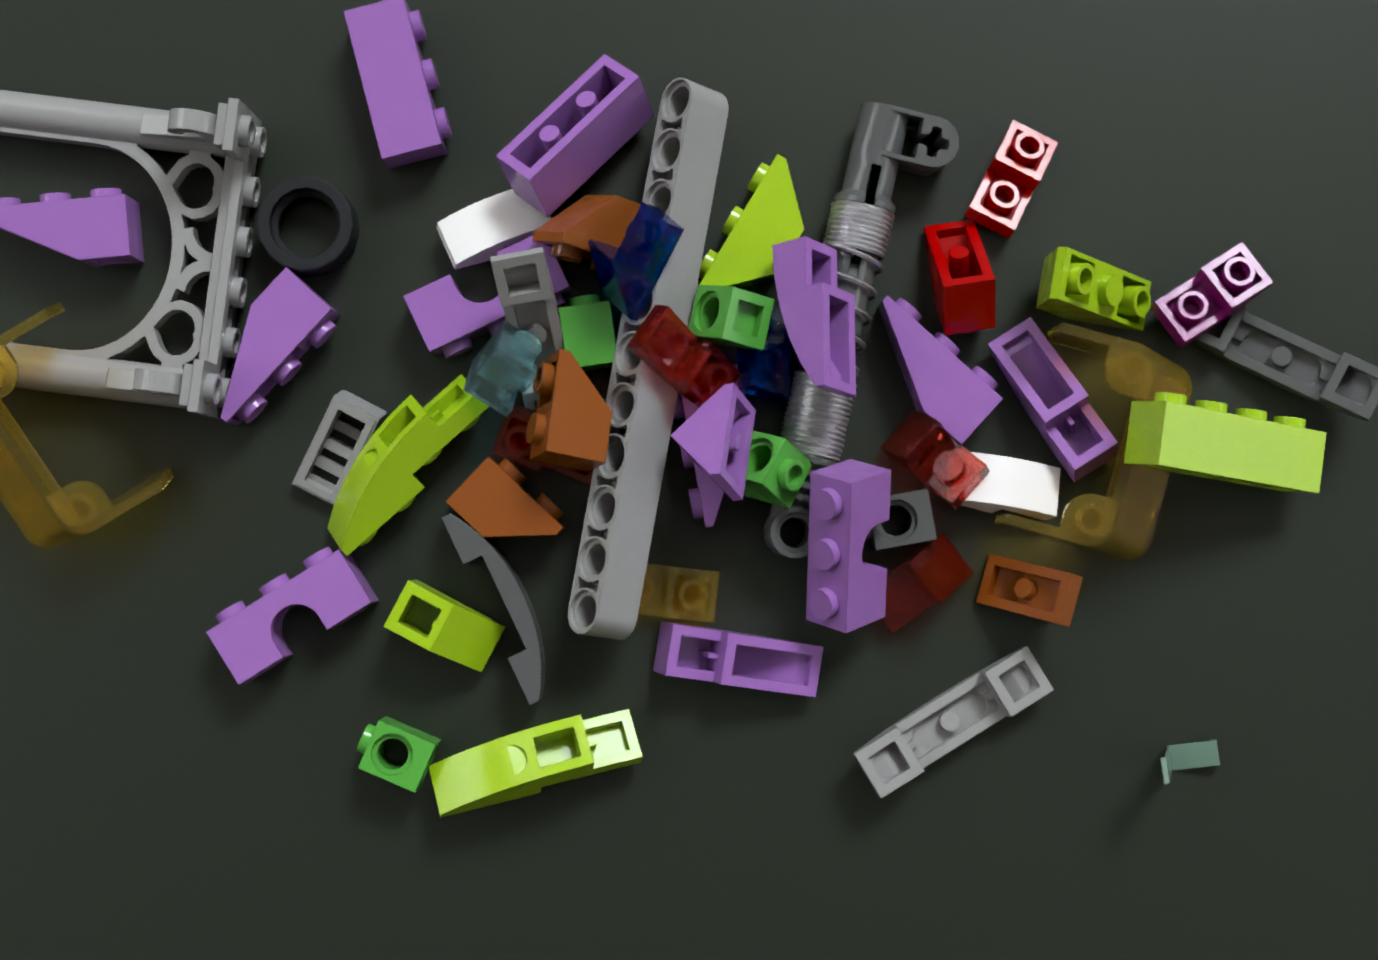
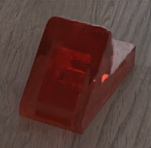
[880,410,990,510]
[881,532,974,633]

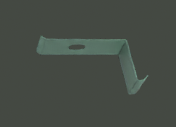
[1160,739,1221,784]

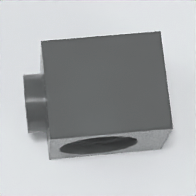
[865,489,937,550]

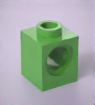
[686,285,775,350]
[559,294,617,372]
[744,430,812,509]
[356,716,442,793]

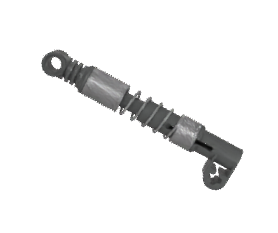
[763,102,959,558]

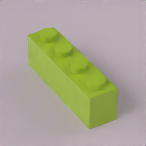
[1124,392,1327,494]

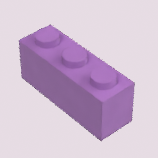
[344,0,452,169]
[496,54,655,217]

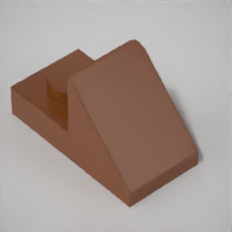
[976,554,1083,628]

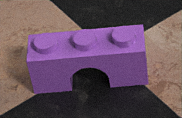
[403,235,572,359]
[806,459,891,633]
[206,546,379,685]

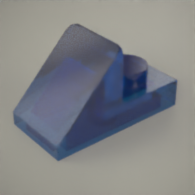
[588,202,684,321]
[737,304,793,403]

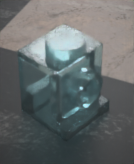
[463,321,542,417]

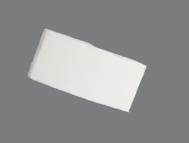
[436,189,552,270]
[948,451,1061,521]

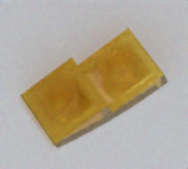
[638,563,720,623]

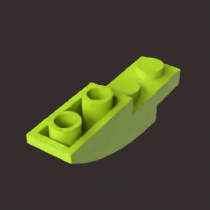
[327,374,490,556]
[428,709,643,818]

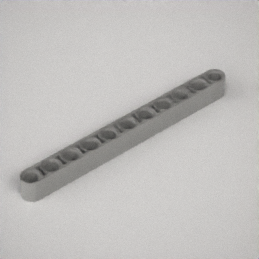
[568,77,729,640]

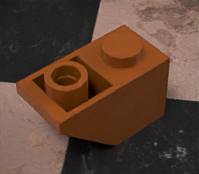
[532,195,642,276]
[526,349,612,471]
[446,457,566,537]

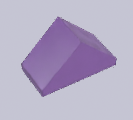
[670,383,756,501]

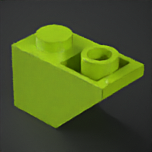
[383,579,506,672]

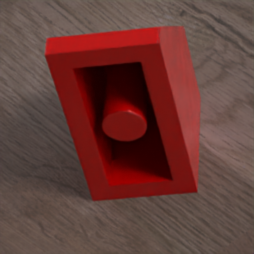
[924,219,996,335]

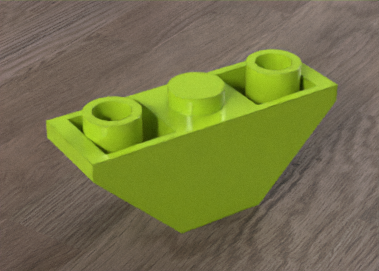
[699,154,804,289]
[1036,247,1151,331]

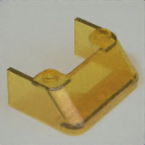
[0,302,174,548]
[994,322,1192,560]

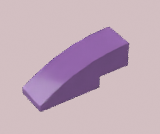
[772,236,856,398]
[988,317,1118,483]
[653,621,824,697]

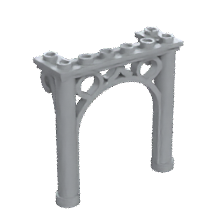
[0,90,267,419]

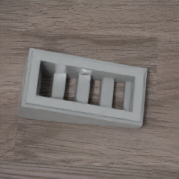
[292,390,387,505]

